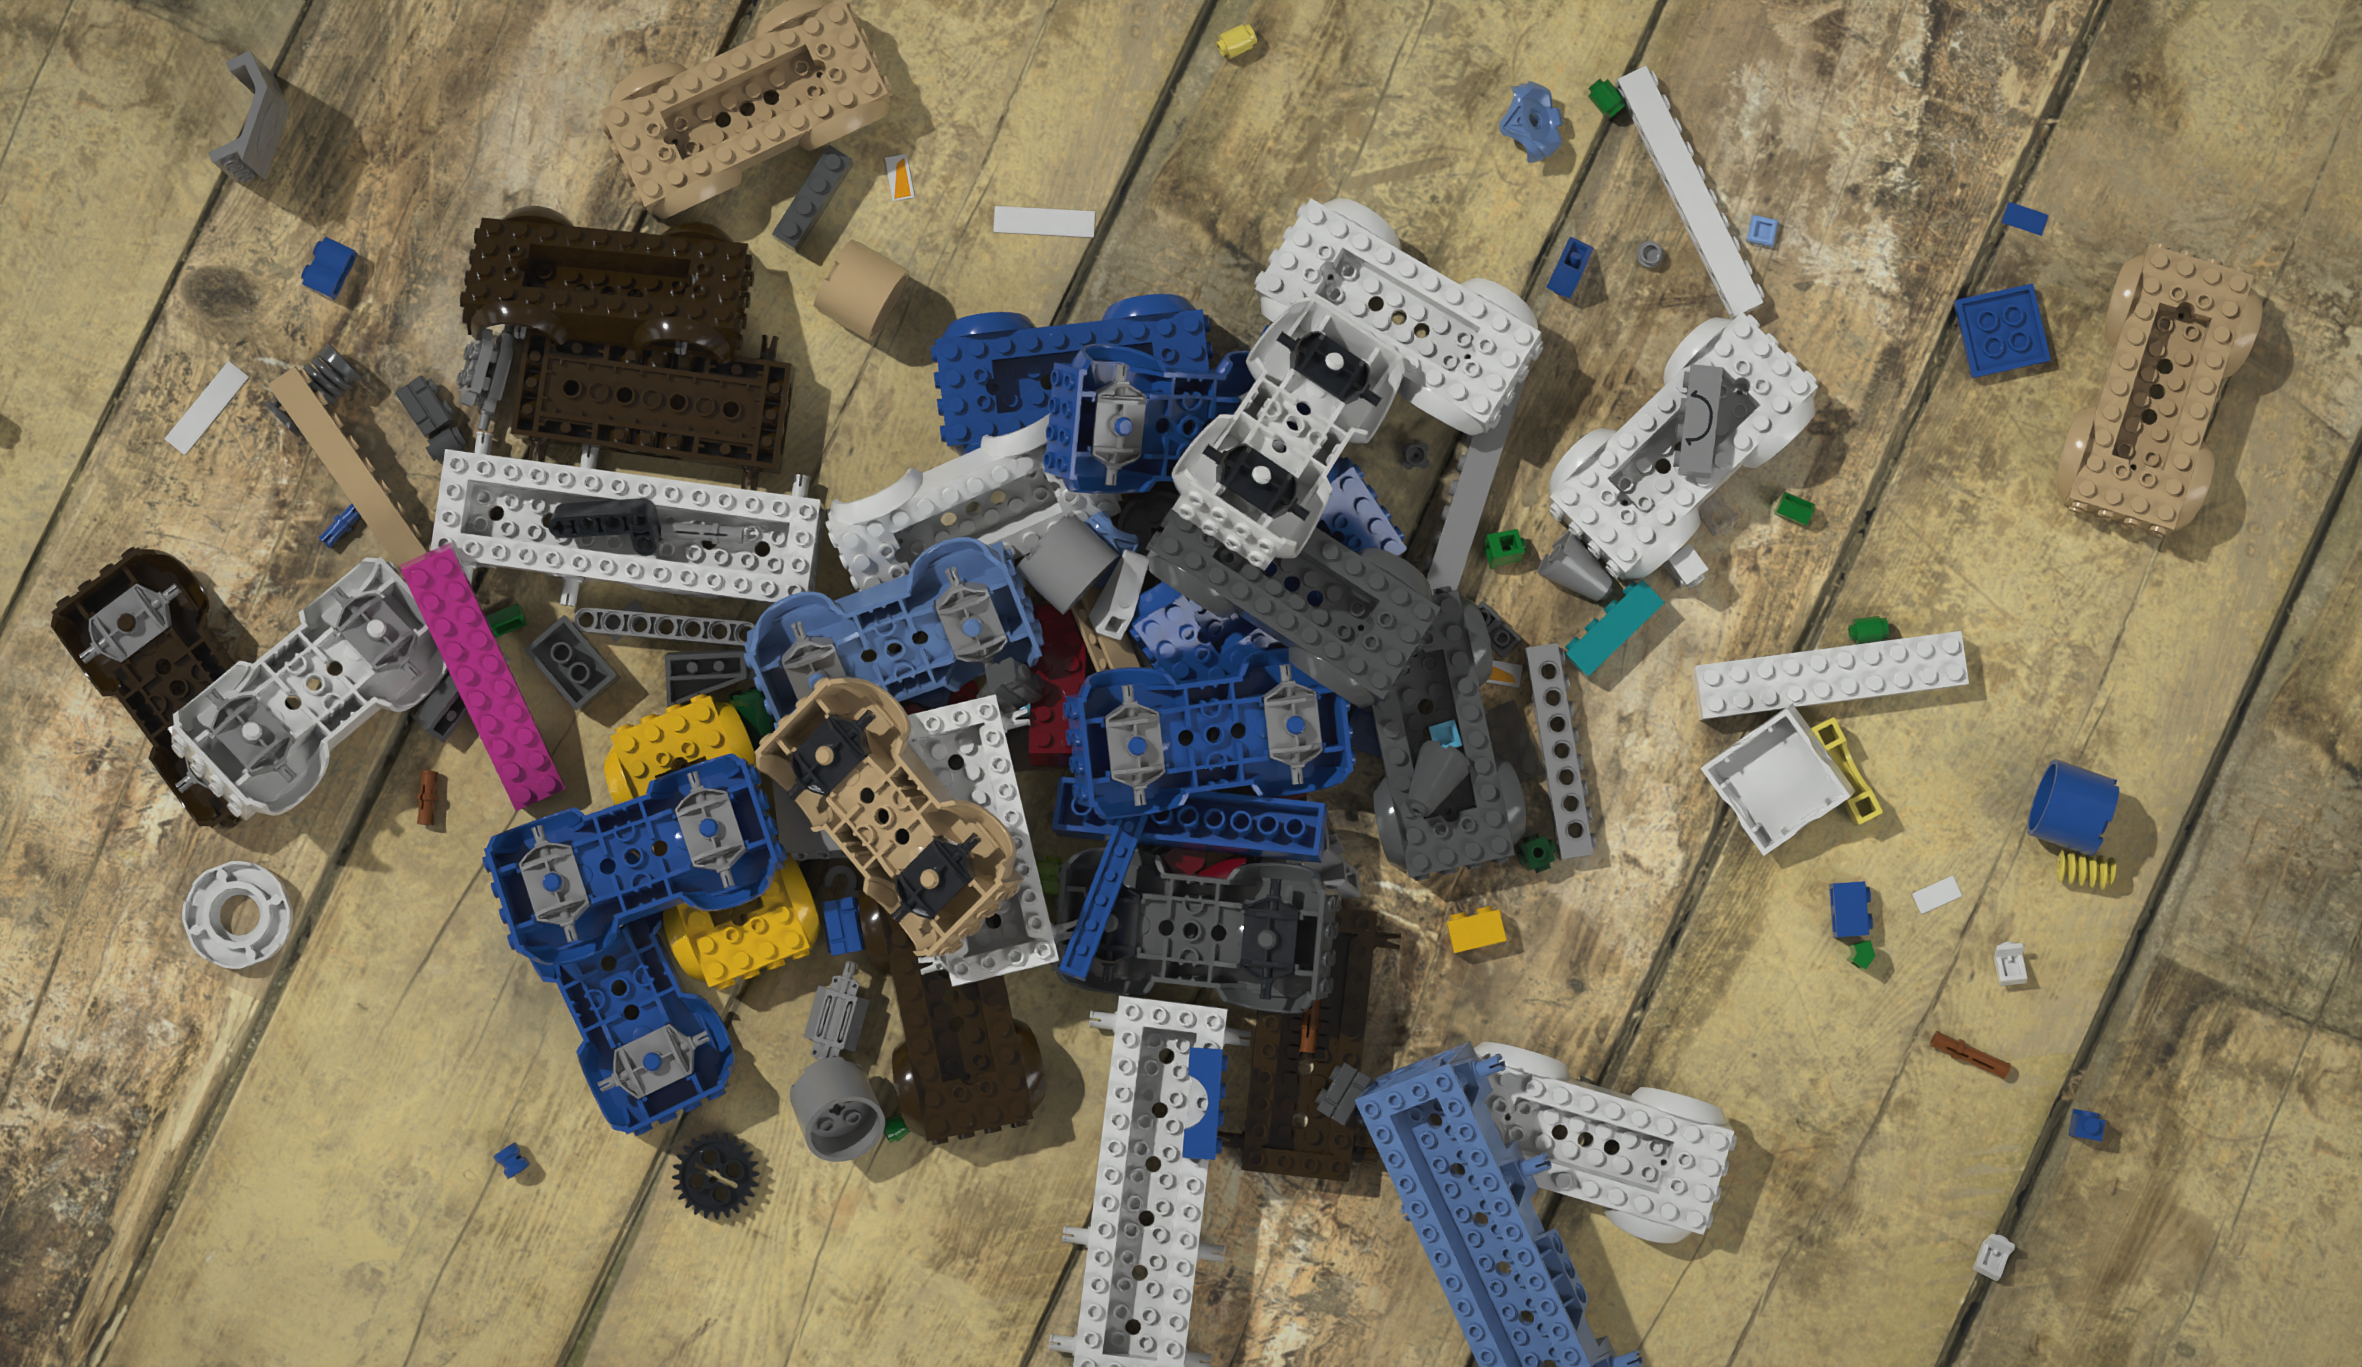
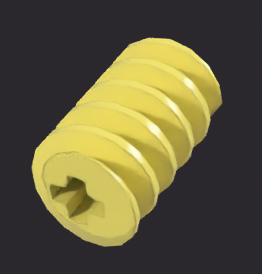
[2056,849,2116,890]

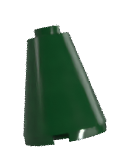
[728,687,776,756]

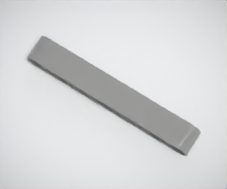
[574,608,755,647]

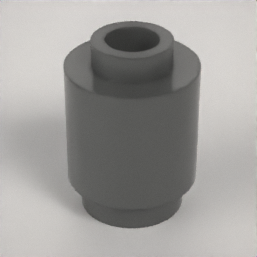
[426,426,468,463]

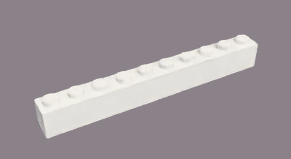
[1615,66,1764,320]

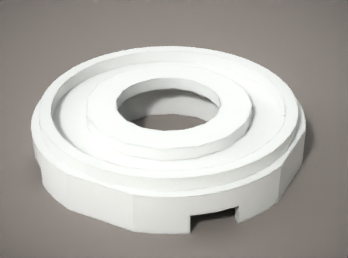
[182,861,293,969]

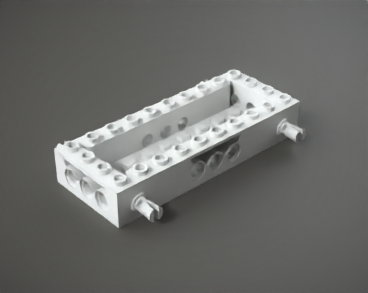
[907,694,1078,987]

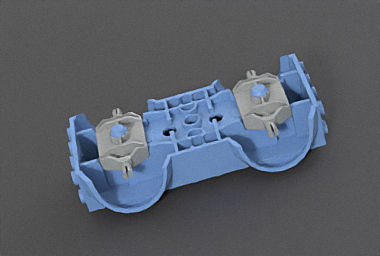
[744,537,1045,730]

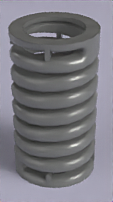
[265,343,362,437]

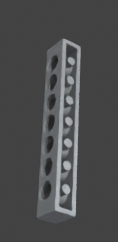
[1524,643,1597,860]

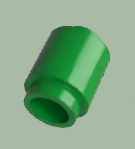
[1588,78,1626,118]
[1848,616,1889,645]

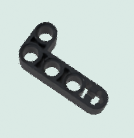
[548,498,661,556]

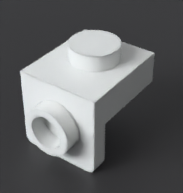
[1993,942,2028,986]
[1973,1234,2016,1281]

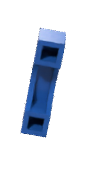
[1182,1047,1228,1160]

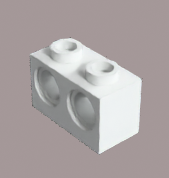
[1662,543,1709,590]

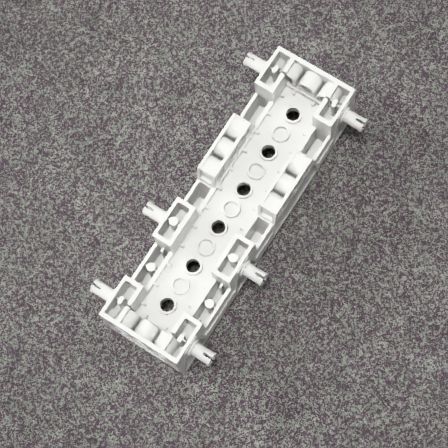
[430,432,826,607]
[1048,996,1251,1367]

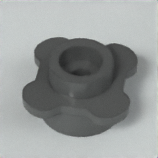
[1402,442,1429,470]

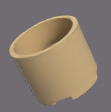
[813,239,910,341]

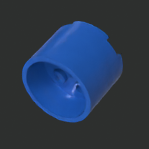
[2027,759,2119,856]

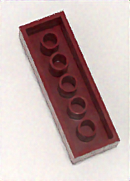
[1029,604,1087,765]

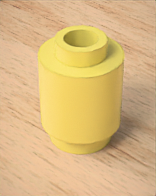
[1216,24,1257,59]

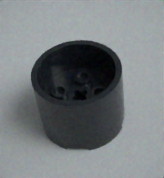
[1117,490,1179,576]

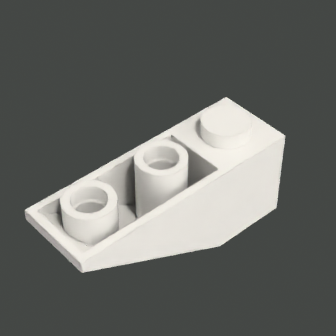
[1089,550,1149,640]

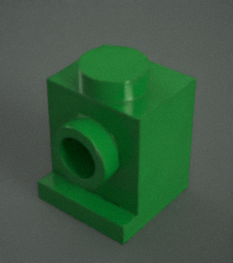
[1483,529,1527,570]

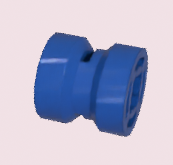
[493,1142,531,1179]

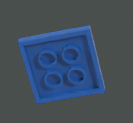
[1954,283,2051,379]

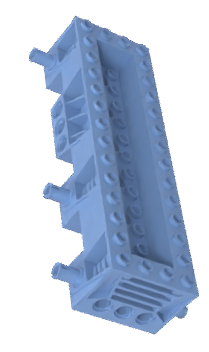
[1354,1041,1643,1367]

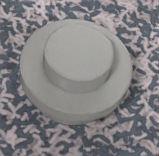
[1636,241,1663,268]

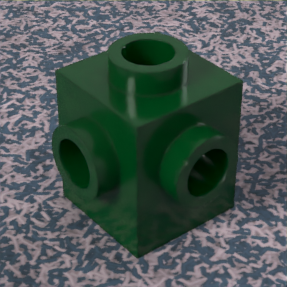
[1516,833,1557,874]

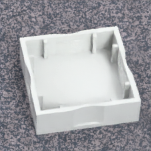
[1701,703,1855,856]

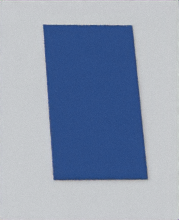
[2001,201,2048,236]

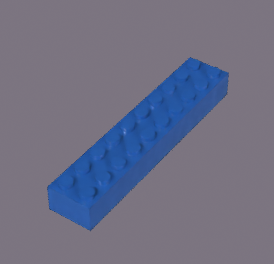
[1052,776,1328,863]

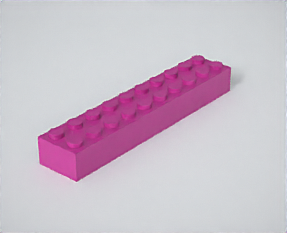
[401,542,565,811]

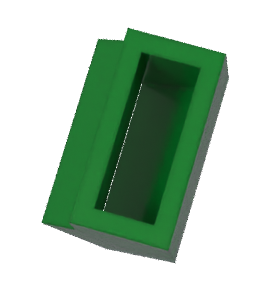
[1774,491,1815,527]
[487,603,527,638]
[1847,940,1876,970]

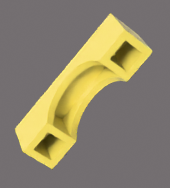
[1811,717,1883,826]

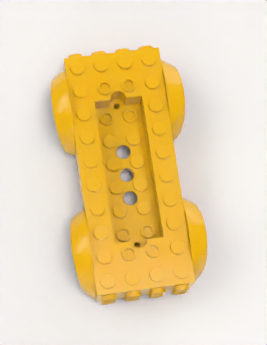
[604,693,820,991]

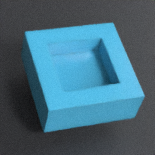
[1428,719,1462,749]

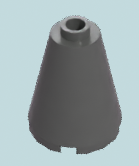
[1406,740,1470,817]

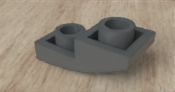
[1478,601,1522,660]

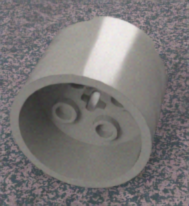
[1016,510,1119,615]
[790,1057,885,1162]

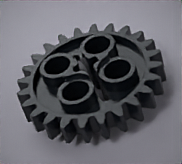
[672,1131,760,1220]

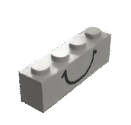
[1673,364,1723,478]

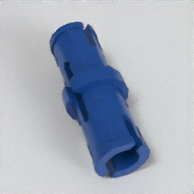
[318,503,361,549]

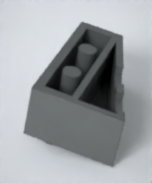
[664,649,749,708]

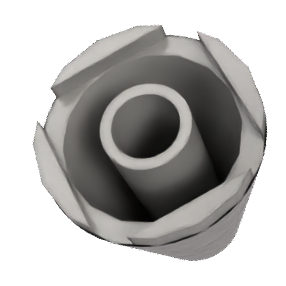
[1537,531,1613,601]

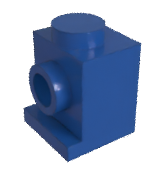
[2068,1109,2106,1142]

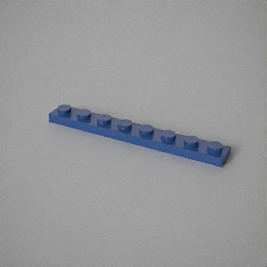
[1059,814,1149,981]

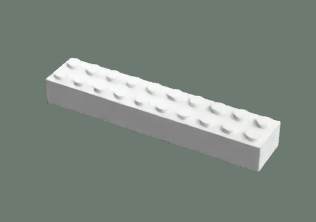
[1692,631,1969,721]

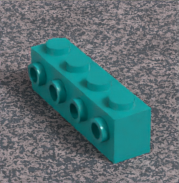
[1565,580,1665,678]

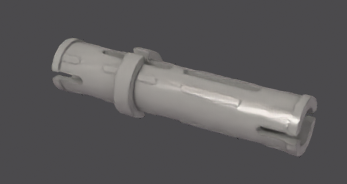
[661,521,744,544]

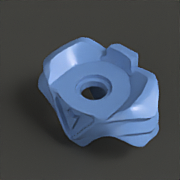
[1499,81,1563,163]
[1084,511,1141,589]

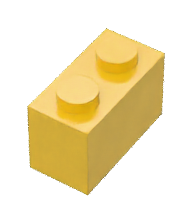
[1445,905,1507,953]

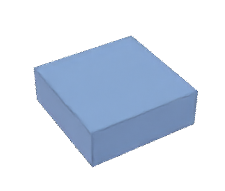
[1746,215,1779,248]

